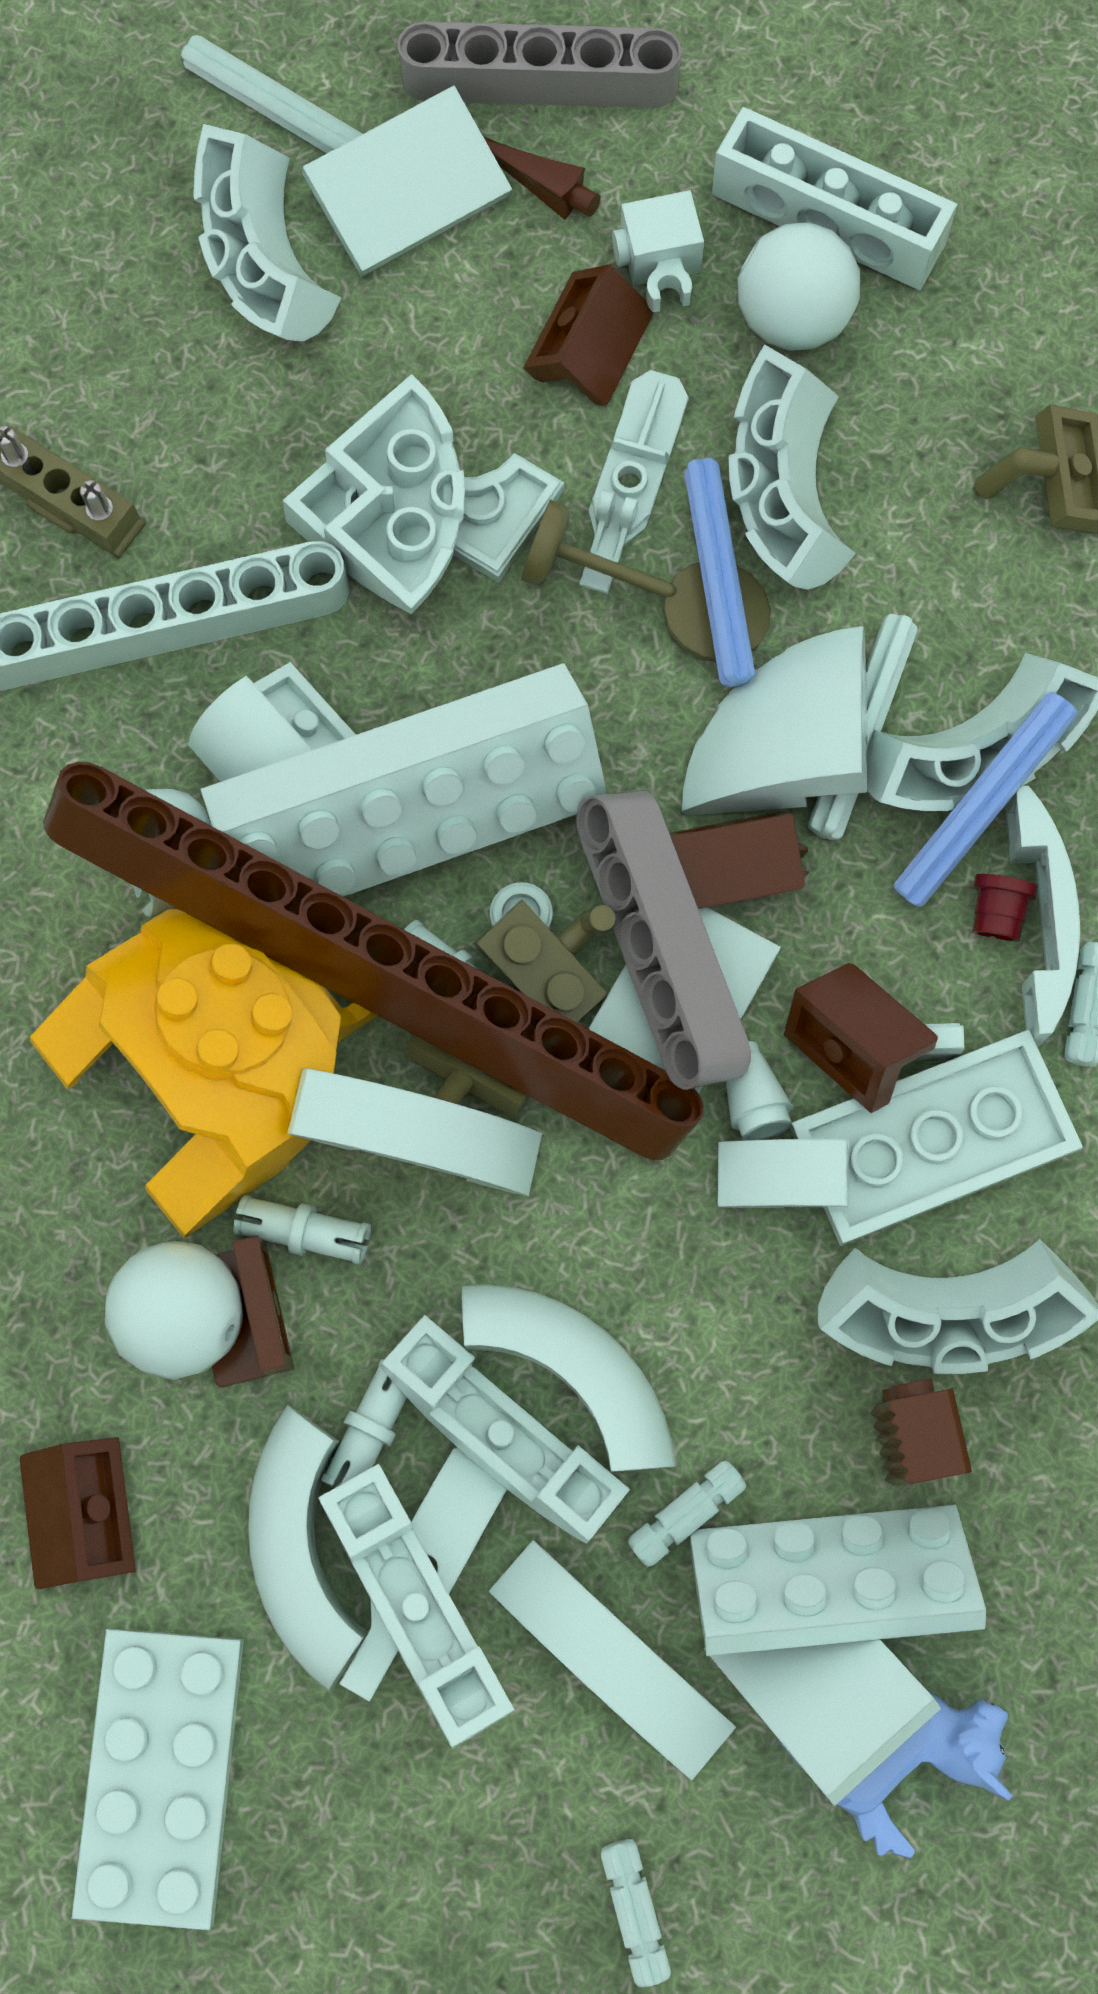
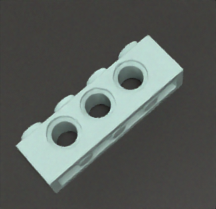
[712,107,957,291]

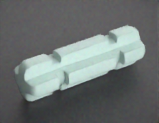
[1064,942,1098,1067]
[628,1461,746,1567]
[601,1839,671,1987]

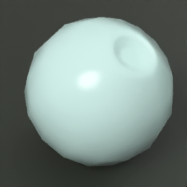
[737,222,860,351]
[105,1241,243,1380]

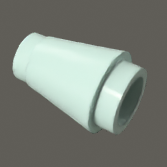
[725,1041,793,1141]

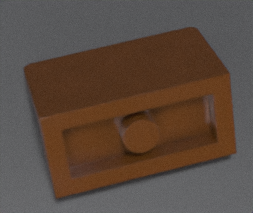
[523,264,653,405]
[669,811,805,909]
[784,963,938,1113]
[212,1235,294,1387]
[20,1437,136,1589]

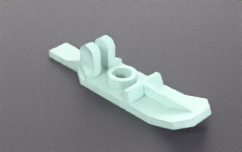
[579,370,689,594]
[340,1448,507,1702]

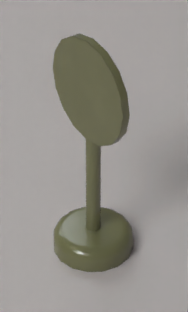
[521,499,771,662]

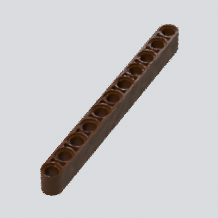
[43,762,704,1160]

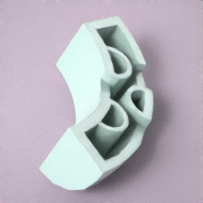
[193,124,342,341]
[729,344,856,590]
[866,653,1098,811]
[818,1239,1098,1374]
[462,1284,676,1473]
[248,1404,368,1692]

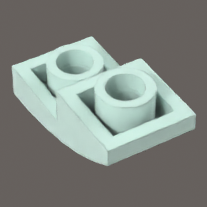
[718,1139,848,1208]

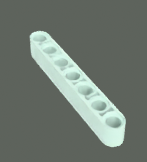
[0,541,350,691]

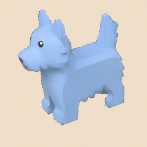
[778,1690,1013,1858]

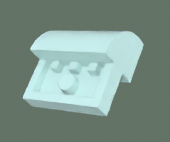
[188,662,356,782]

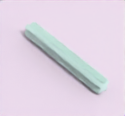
[181,35,362,153]
[808,613,918,841]

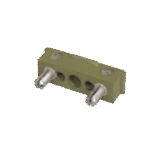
[0,425,146,559]

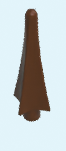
[483,136,601,220]

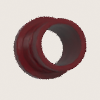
[972,874,1039,942]

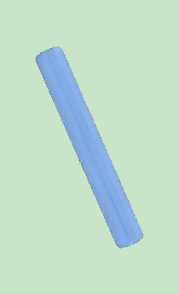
[684,458,755,687]
[894,692,1078,907]

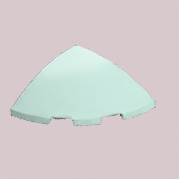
[283,374,465,614]
[682,626,868,816]

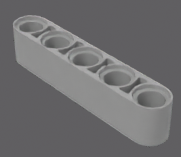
[397,21,682,108]
[577,790,751,1090]

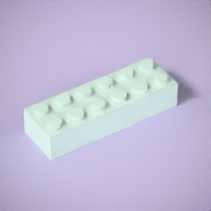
[200,663,607,897]

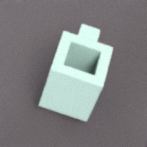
[612,190,704,313]

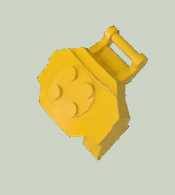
[30,909,377,1239]

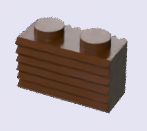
[870,1378,972,1486]

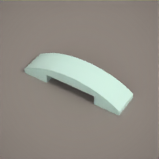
[1005,786,1080,1046]
[287,1068,542,1196]
[380,1315,630,1544]
[318,1464,515,1749]
[489,1540,736,1780]

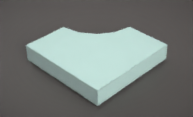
[453,453,565,583]

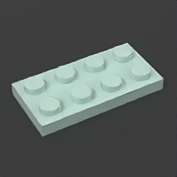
[790,1029,1083,1246]
[690,1505,986,1656]
[71,1628,244,1930]

